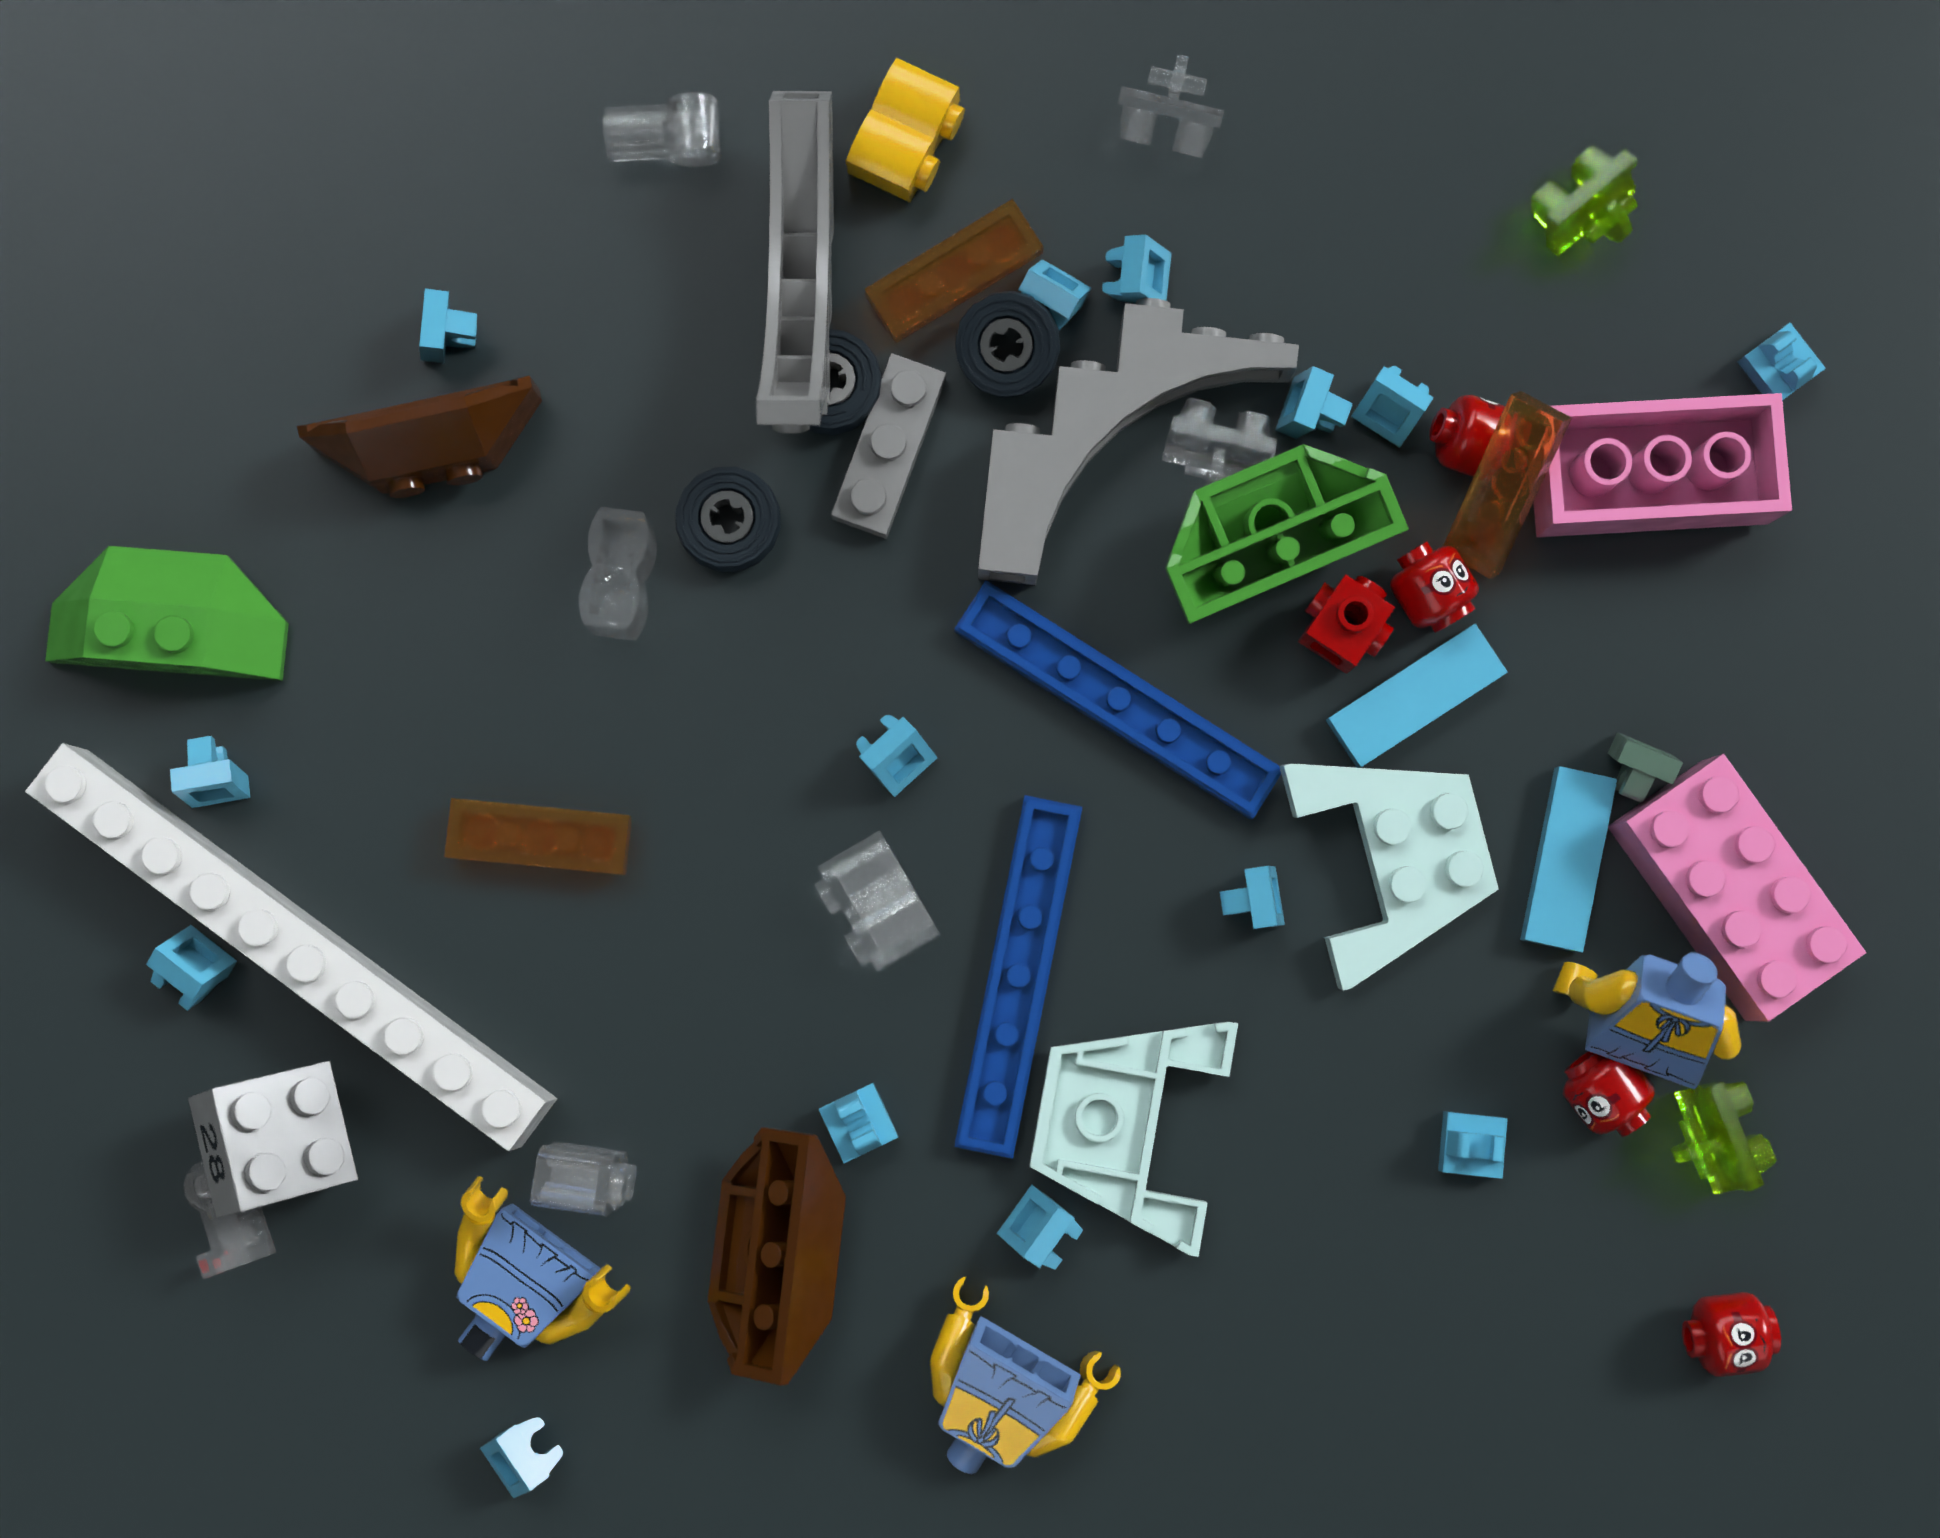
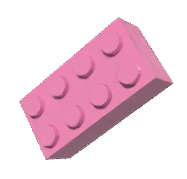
[1527,393,1792,537]
[1608,754,1866,1022]

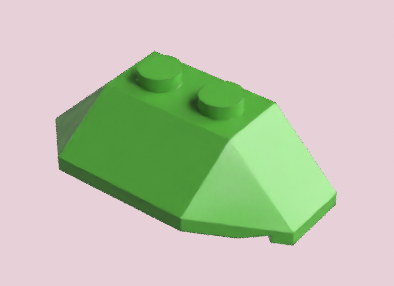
[1165,444,1409,624]
[45,546,289,681]

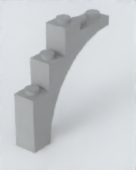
[756,91,834,433]
[978,298,1299,585]

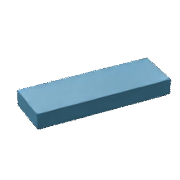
[1325,624,1508,768]
[1520,766,1617,953]

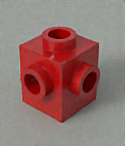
[1298,574,1395,674]

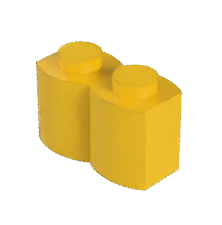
[846,58,965,202]

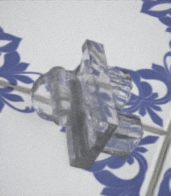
[1118,54,1224,158]
[1162,398,1277,486]

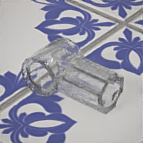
[603,92,721,167]

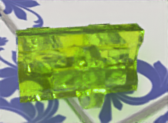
[1531,145,1638,257]
[1670,1081,1777,1194]

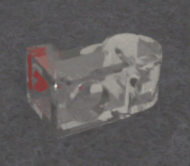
[183,1160,276,1279]

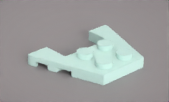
[1279,764,1499,991]
[1029,1022,1238,1257]

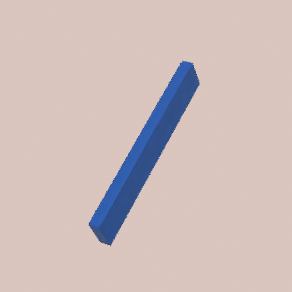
[954,580,1281,820]
[954,795,1083,1159]

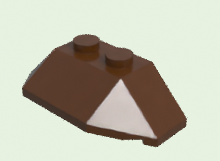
[297,375,542,498]
[707,1127,846,1386]

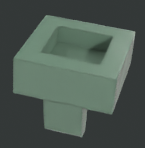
[1608,732,1683,803]

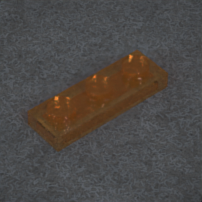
[864,199,1044,343]
[1443,391,1572,579]
[444,798,632,876]

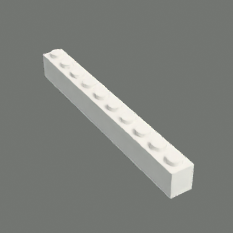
[25,743,558,1151]

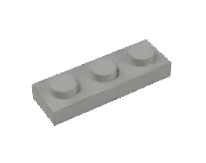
[831,353,946,539]

